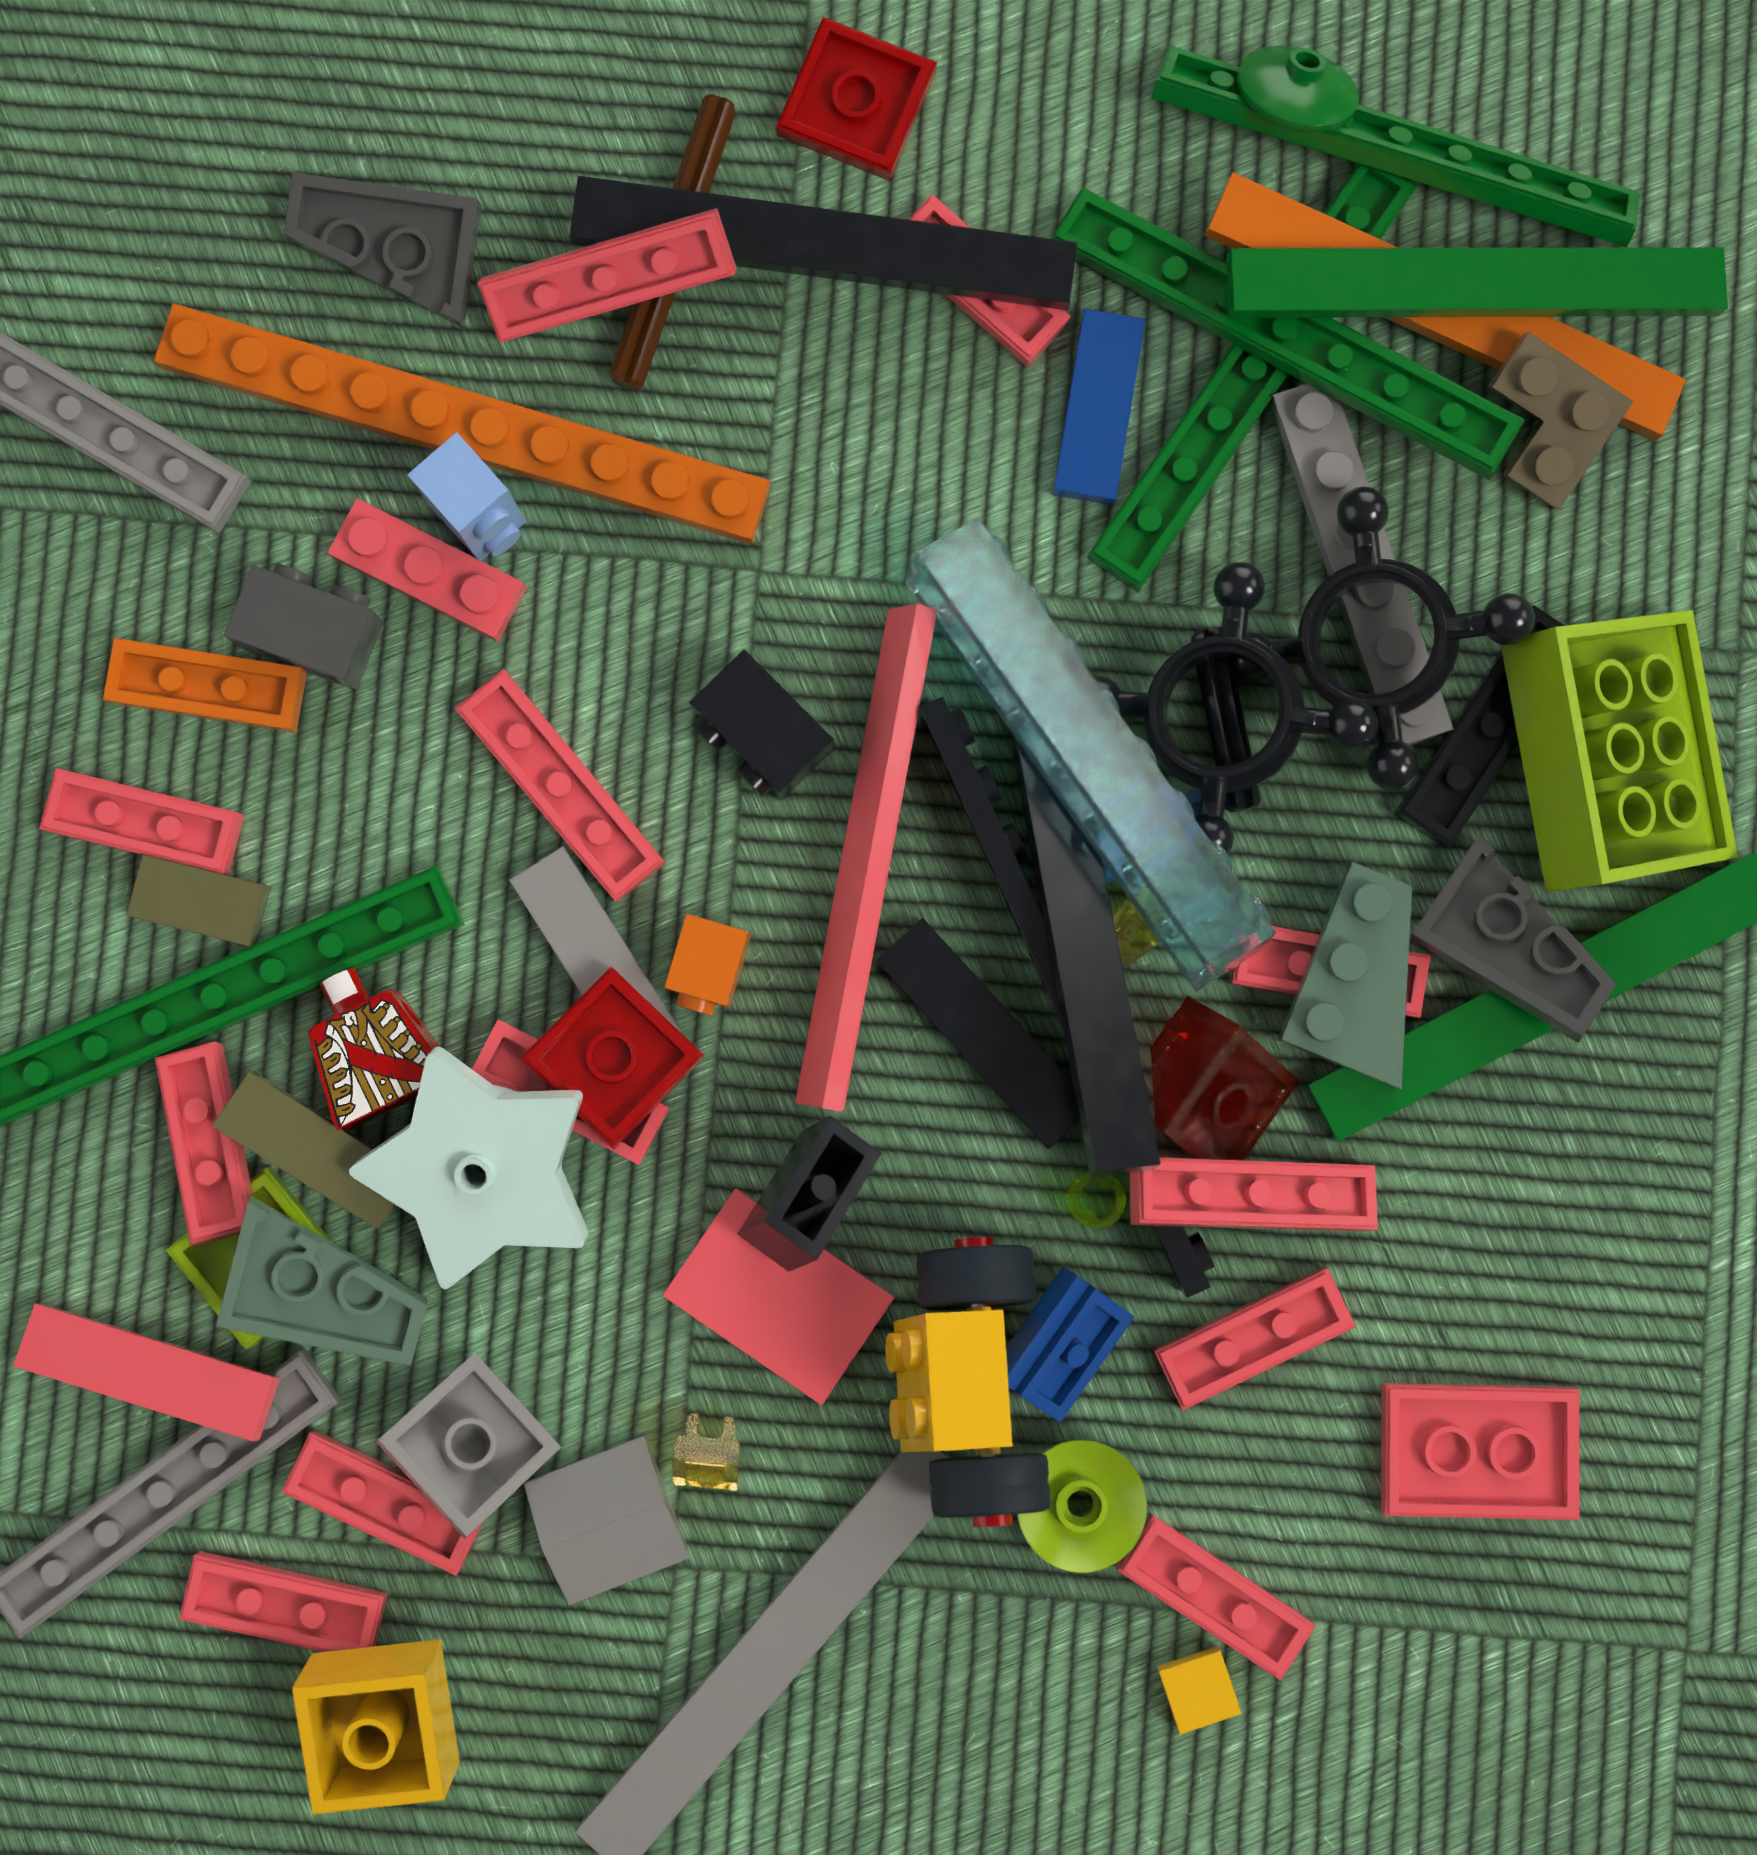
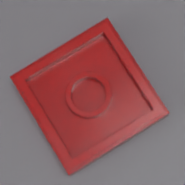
[776,17,937,181]
[520,966,704,1150]

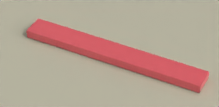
[795,603,937,1112]

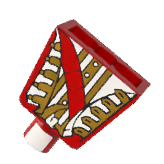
[308,968,439,1130]

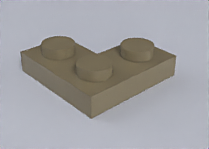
[1487,332,1634,510]

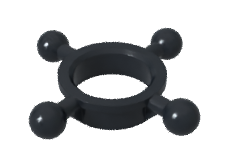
[1231,486,1535,791]
[1073,562,1378,864]

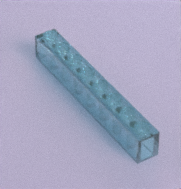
[905,518,1276,992]

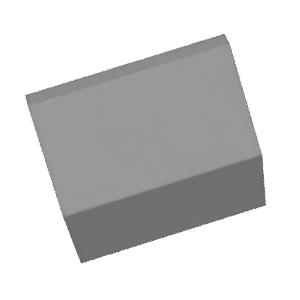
[377,1352,561,1539]
[524,1435,691,1605]

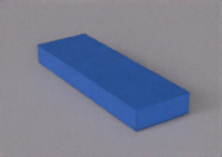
[1053,309,1146,505]

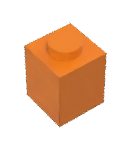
[664,913,752,1016]

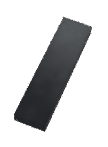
[1393,605,1565,849]
[876,918,1080,1150]

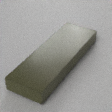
[212,1069,395,1230]

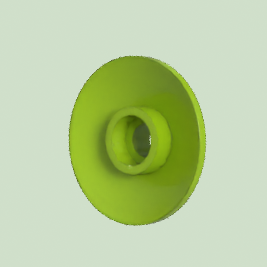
[1017,1440,1147,1573]

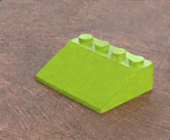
[1501,610,1738,893]

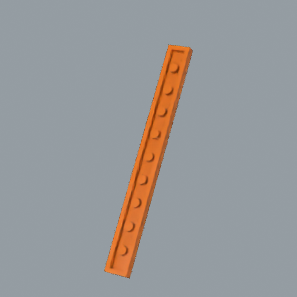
[154,303,771,545]

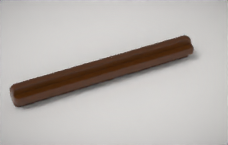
[610,94,736,390]

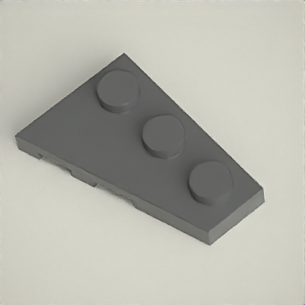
[284,172,482,328]
[1410,834,1616,1043]

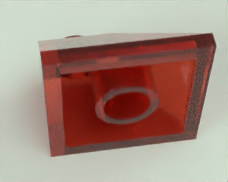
[1150,996,1300,1161]

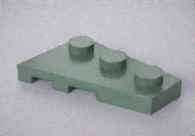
[1277,862,1412,1089]
[216,1195,427,1366]

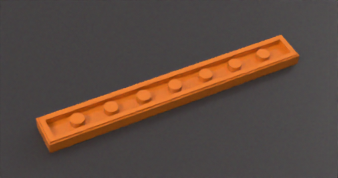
[1204,172,1686,441]

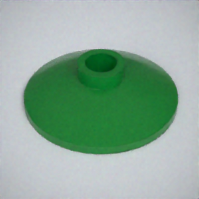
[1236,45,1359,132]

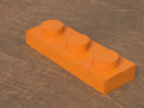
[103,638,307,733]

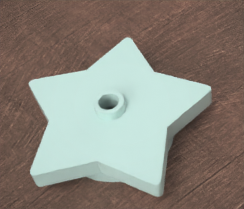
[349,1046,589,1289]

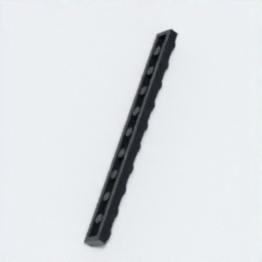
[920,696,1214,1298]

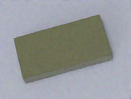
[126,854,271,947]

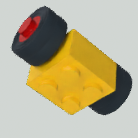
[885,1237,1051,1527]

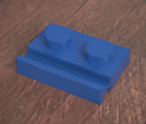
[1006,1266,1135,1423]

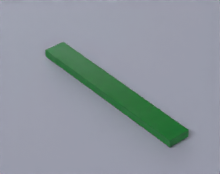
[1151,46,1640,247]
[1087,163,1418,593]
[1051,187,1525,481]
[1226,247,1728,318]
[1304,852,1757,1142]
[0,865,465,1128]

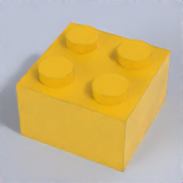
[292,1639,460,1814]

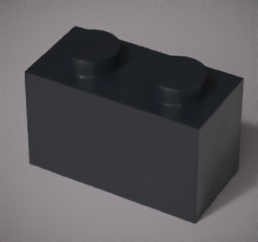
[689,649,835,801]
[737,1116,881,1272]

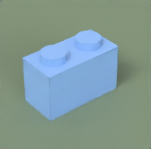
[407,432,527,561]

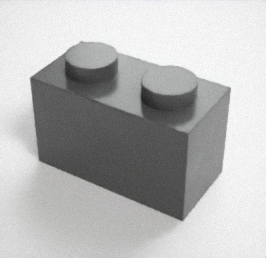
[224,563,384,691]

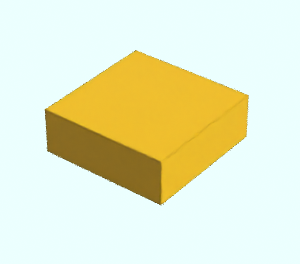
[1156,1646,1242,1735]

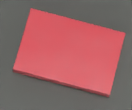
[662,1188,894,1405]
[1381,1383,1579,1520]

